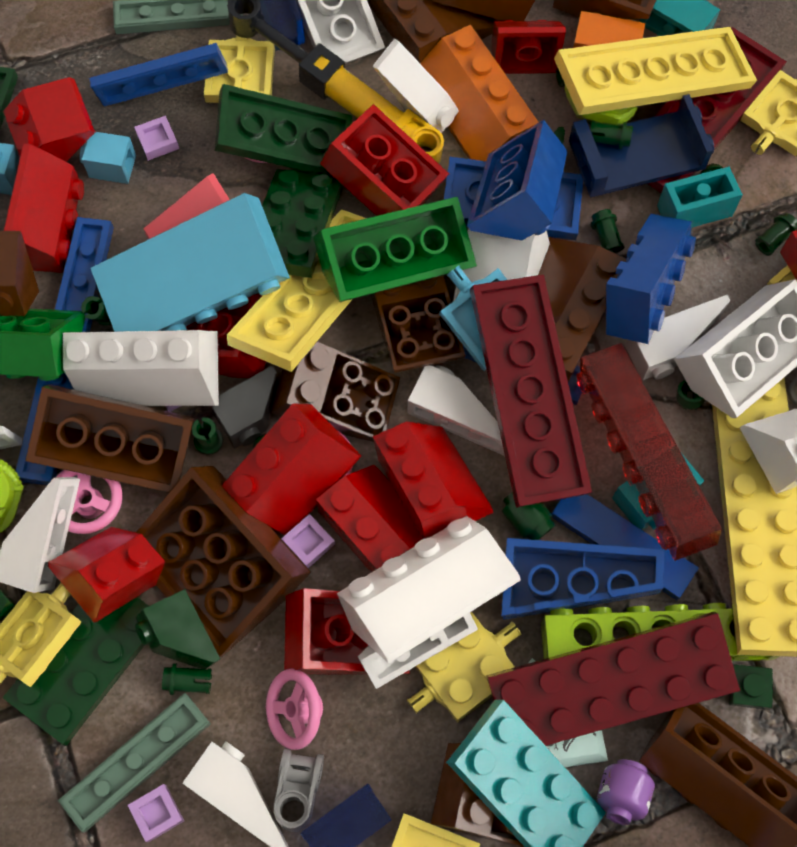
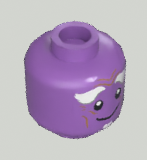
[597,759,655,825]

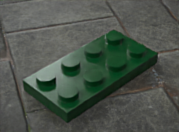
[214,84,352,176]
[262,169,343,278]
[2,597,149,746]

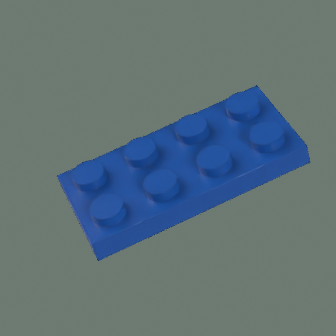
[444,156,583,241]

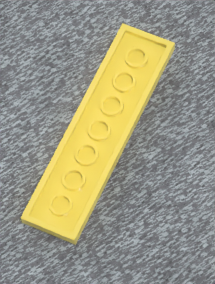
[712,378,797,657]

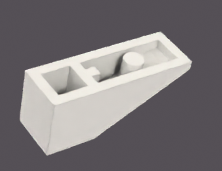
[373,39,459,133]
[624,295,730,381]
[407,365,505,456]
[0,477,80,593]
[358,613,478,689]
[183,741,289,847]

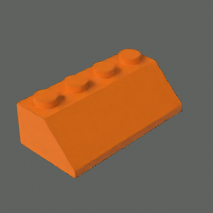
[420,25,539,161]

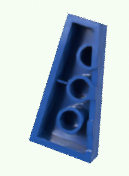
[606,214,696,344]
[501,538,665,620]

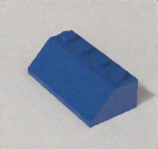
[467,120,567,241]

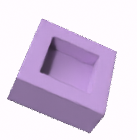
[134,115,179,160]
[281,514,335,568]
[128,784,184,843]

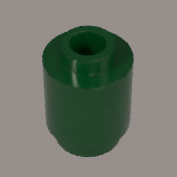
[502,492,556,540]

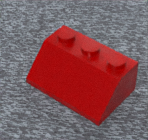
[320,104,449,216]
[4,143,84,273]
[222,403,361,535]
[373,421,493,539]
[316,464,422,573]

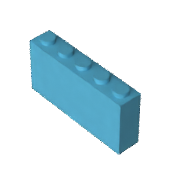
[90,193,290,332]

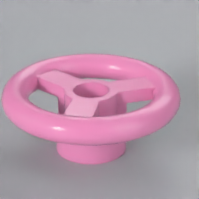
[56,470,123,534]
[266,669,323,750]

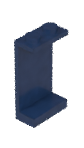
[569,94,714,198]

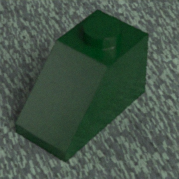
[135,589,220,669]

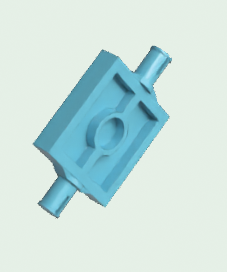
[439,266,507,371]

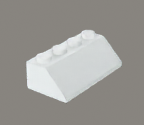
[674,279,797,418]
[63,330,219,406]
[740,409,797,494]
[337,516,521,663]

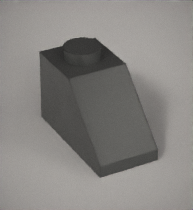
[211,365,279,449]

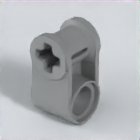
[274,748,324,832]

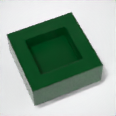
[729,664,773,710]

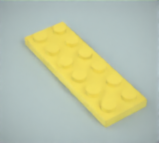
[554,27,757,115]
[227,209,367,372]

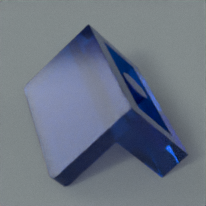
[260,0,305,51]
[300,784,392,847]

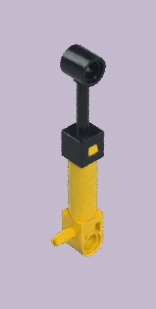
[227,0,444,164]

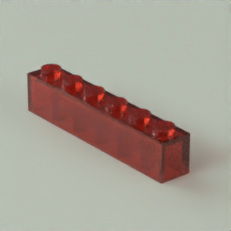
[576,343,722,561]

